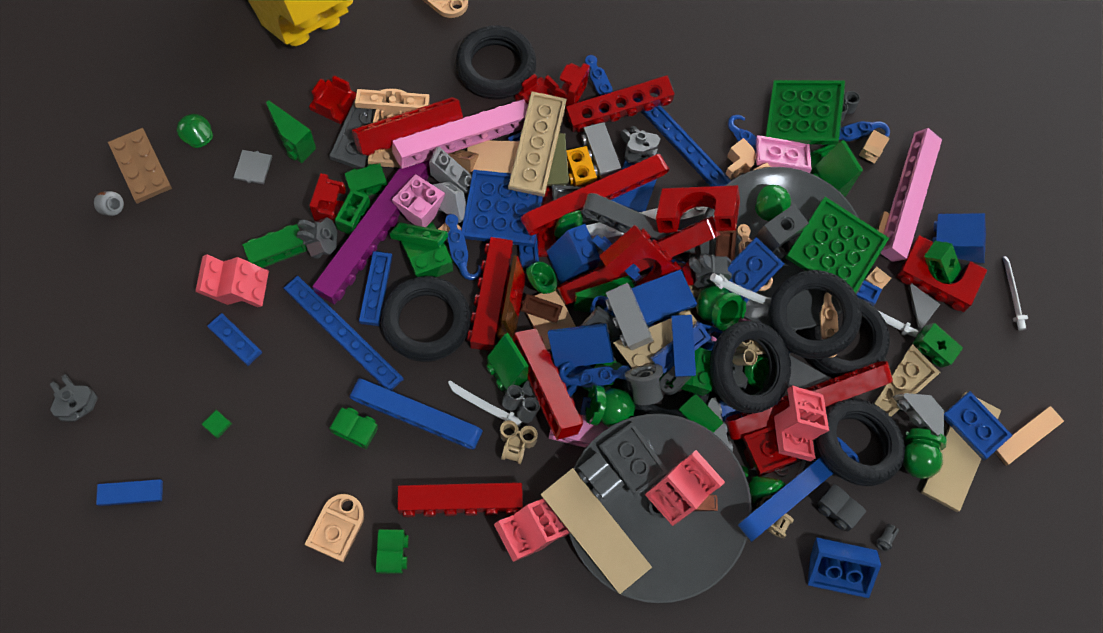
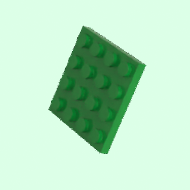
[766,80,845,145]
[785,197,889,293]

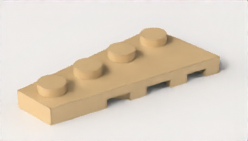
[613,311,697,369]
[874,344,940,416]

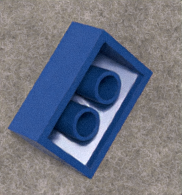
[807,537,881,598]

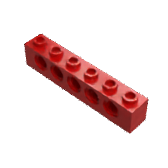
[566,75,675,132]

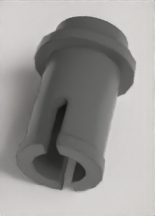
[876,524,899,552]

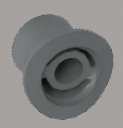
[624,364,663,405]

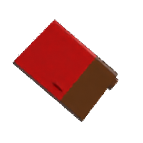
[496,255,526,341]

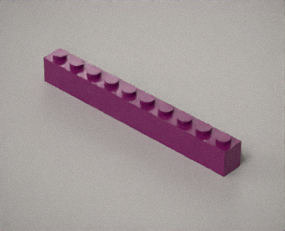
[312,160,430,305]

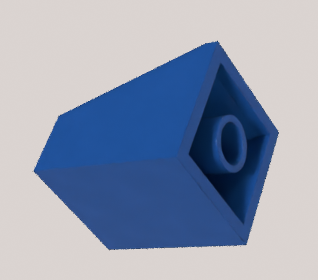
[933,213,986,263]
[547,224,600,285]

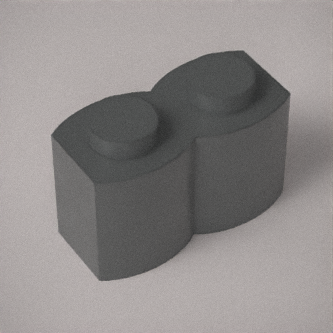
[578,452,624,501]
[816,484,866,531]

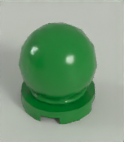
[696,285,746,332]
[585,385,635,427]
[903,428,947,479]

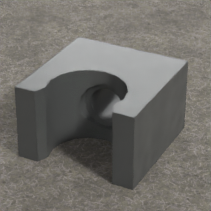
[754,204,809,253]

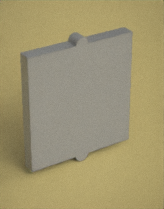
[234,150,272,184]

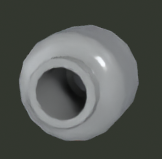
[94,191,124,216]

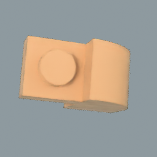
[859,130,890,164]
[725,138,756,180]

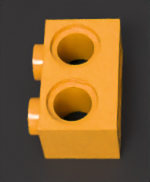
[566,146,597,187]

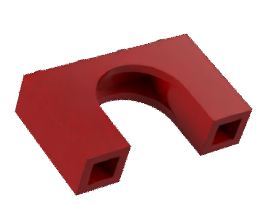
[656,185,740,233]
[599,225,683,287]
[896,235,987,312]

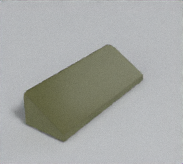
[547,133,569,186]

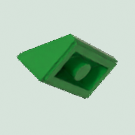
[679,394,723,433]

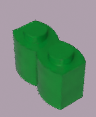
[330,407,378,450]
[376,530,409,574]

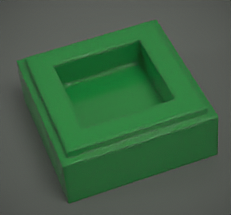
[202,410,232,439]

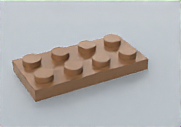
[108,128,172,204]

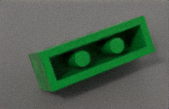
[242,224,308,268]

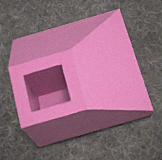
[392,174,445,227]

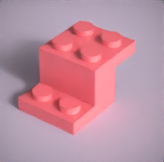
[195,254,269,307]
[774,386,829,461]
[645,450,725,526]
[494,498,569,562]

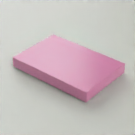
[755,135,812,173]

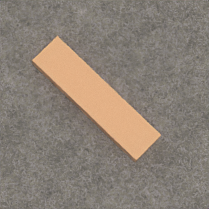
[995,406,1064,466]

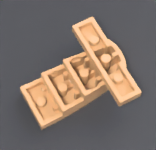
[355,89,430,168]

